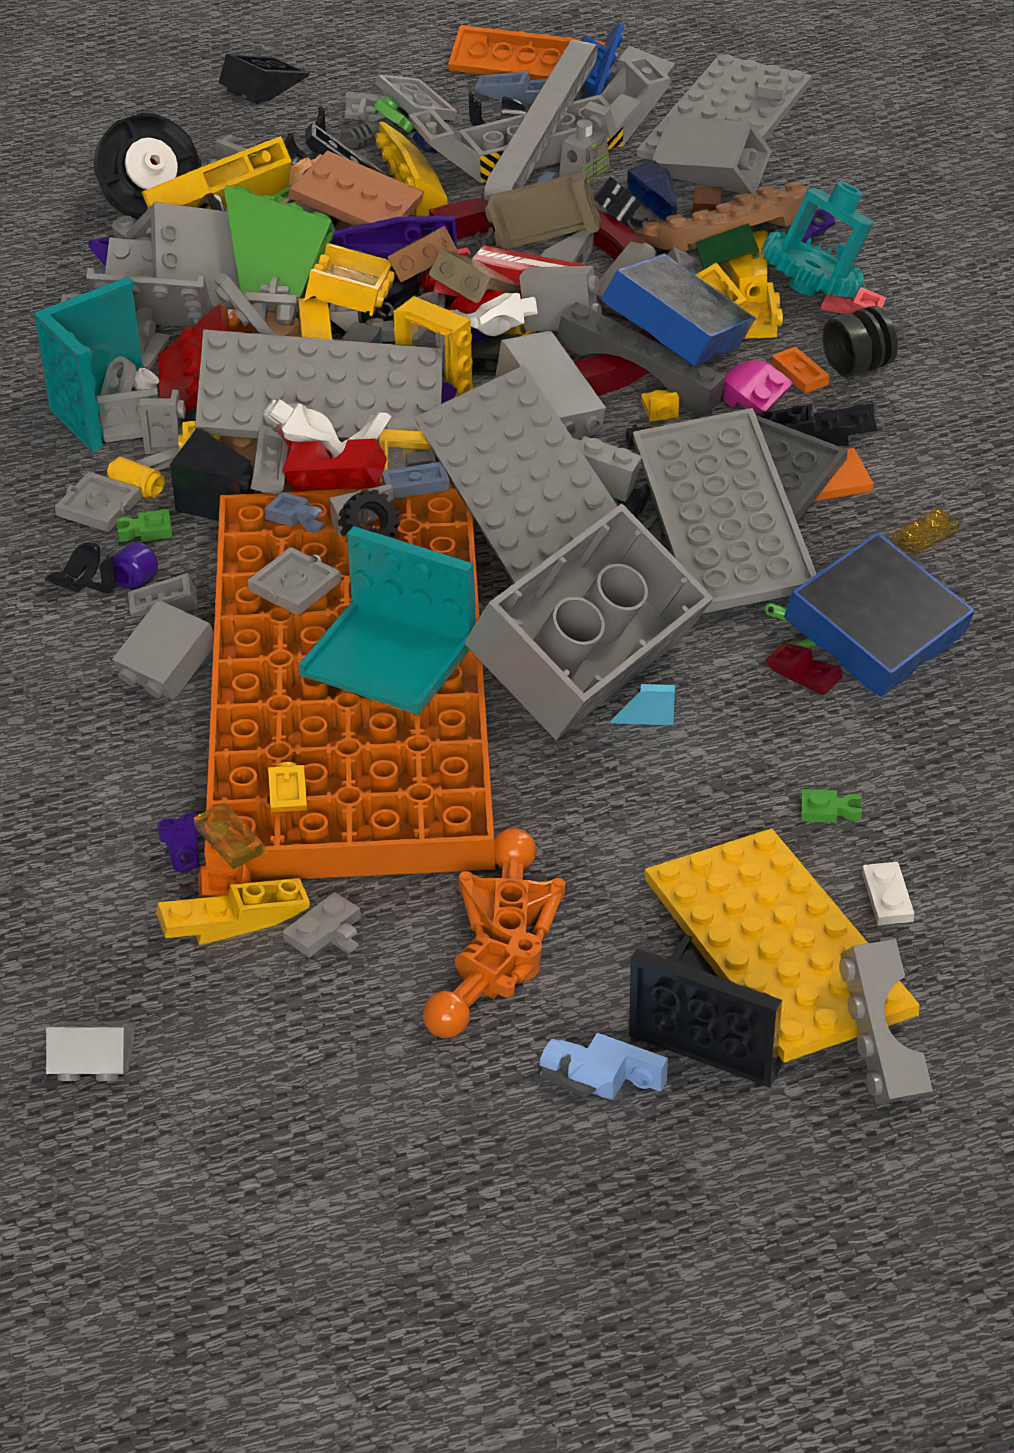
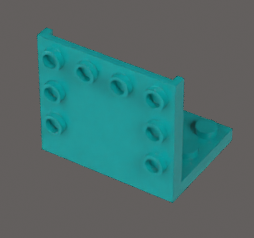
[34,276,143,452]
[299,526,476,715]

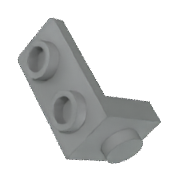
[584,94,642,139]

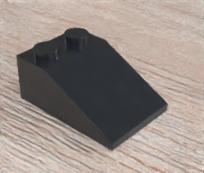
[218,54,310,104]

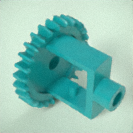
[761,181,874,298]

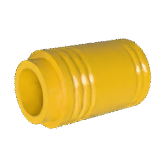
[107,457,165,499]

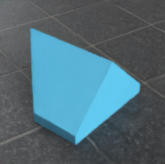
[609,684,675,725]

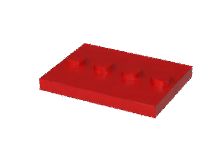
[158,304,230,413]

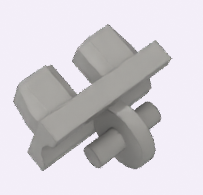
[345,91,392,122]
[245,277,299,326]

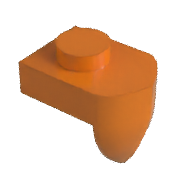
[198,863,251,898]

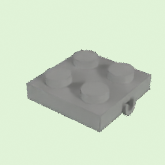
[55,472,142,532]
[248,547,341,616]

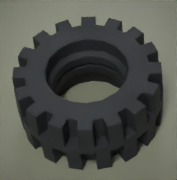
[338,489,400,543]

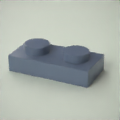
[382,462,450,499]

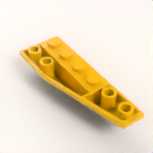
[375,122,448,216]
[142,136,292,209]

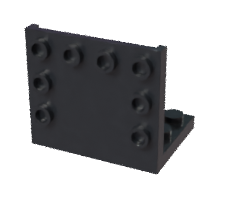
[629,935,784,1087]

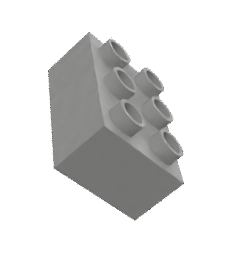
[464,503,714,740]

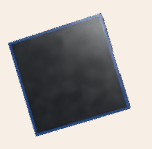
[601,254,756,366]
[784,532,975,697]

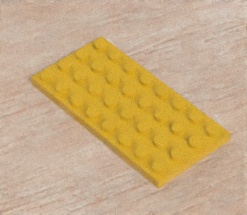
[645,828,920,1063]

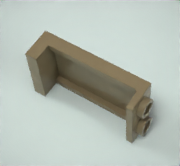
[485,170,601,250]
[429,249,521,303]

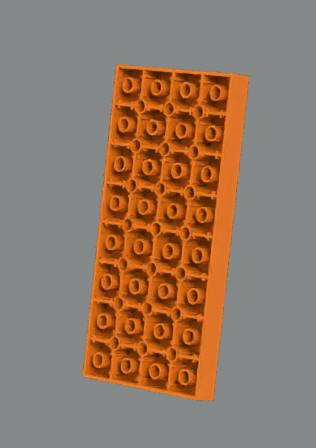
[204,485,495,882]

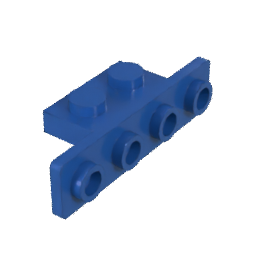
[580,22,624,98]

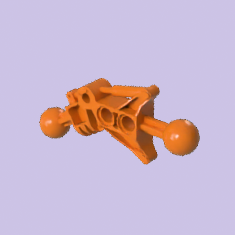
[422,827,566,1038]

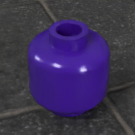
[113,542,158,589]

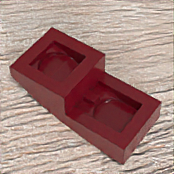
[765,642,843,695]

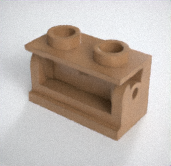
[388,226,458,282]

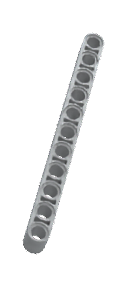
[484,39,598,201]

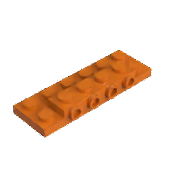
[448,25,605,87]

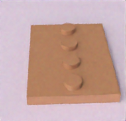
[288,150,424,226]

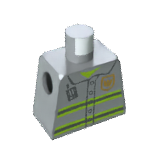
[559,119,610,182]

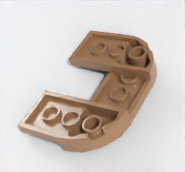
[633,181,807,251]

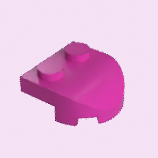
[723,360,794,414]

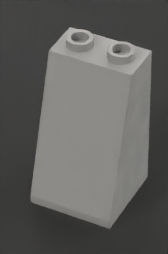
[651,117,772,194]
[495,331,606,439]

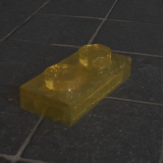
[892,508,960,556]
[194,802,264,869]

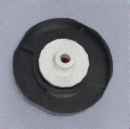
[94,113,202,220]

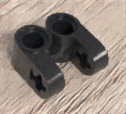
[594,176,659,231]

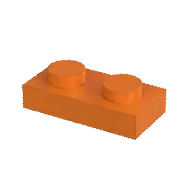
[771,346,830,394]

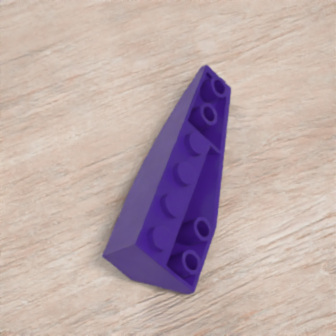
[330,216,457,268]

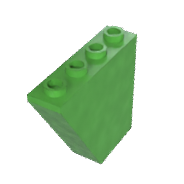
[224,185,335,319]

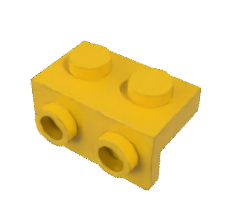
[741,282,783,339]

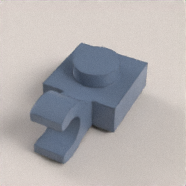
[265,492,324,533]

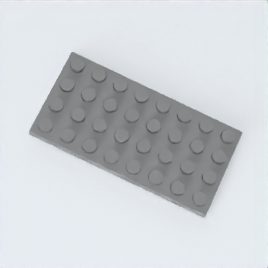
[637,54,812,160]
[195,330,443,451]
[414,365,617,584]
[633,408,817,614]

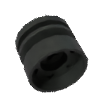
[822,305,898,378]

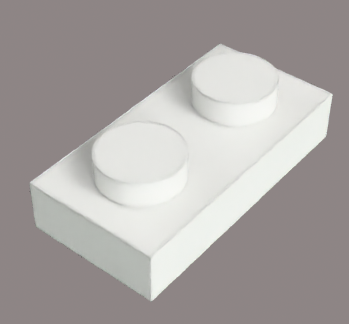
[862,862,914,925]

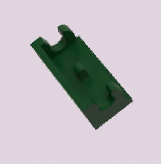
[695,223,759,270]

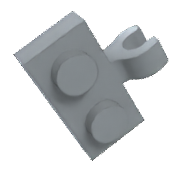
[282,892,361,958]

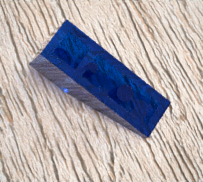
[627,161,677,221]

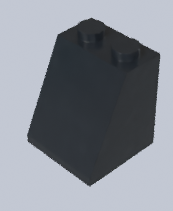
[170,429,254,521]

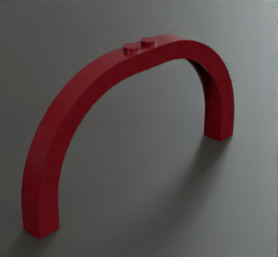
[429,197,667,396]

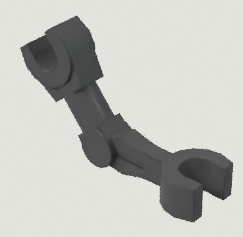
[464,227,496,258]

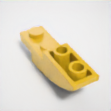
[156,878,310,945]

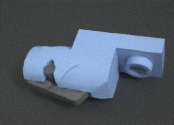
[540,1033,668,1100]

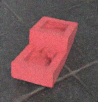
[820,287,887,314]

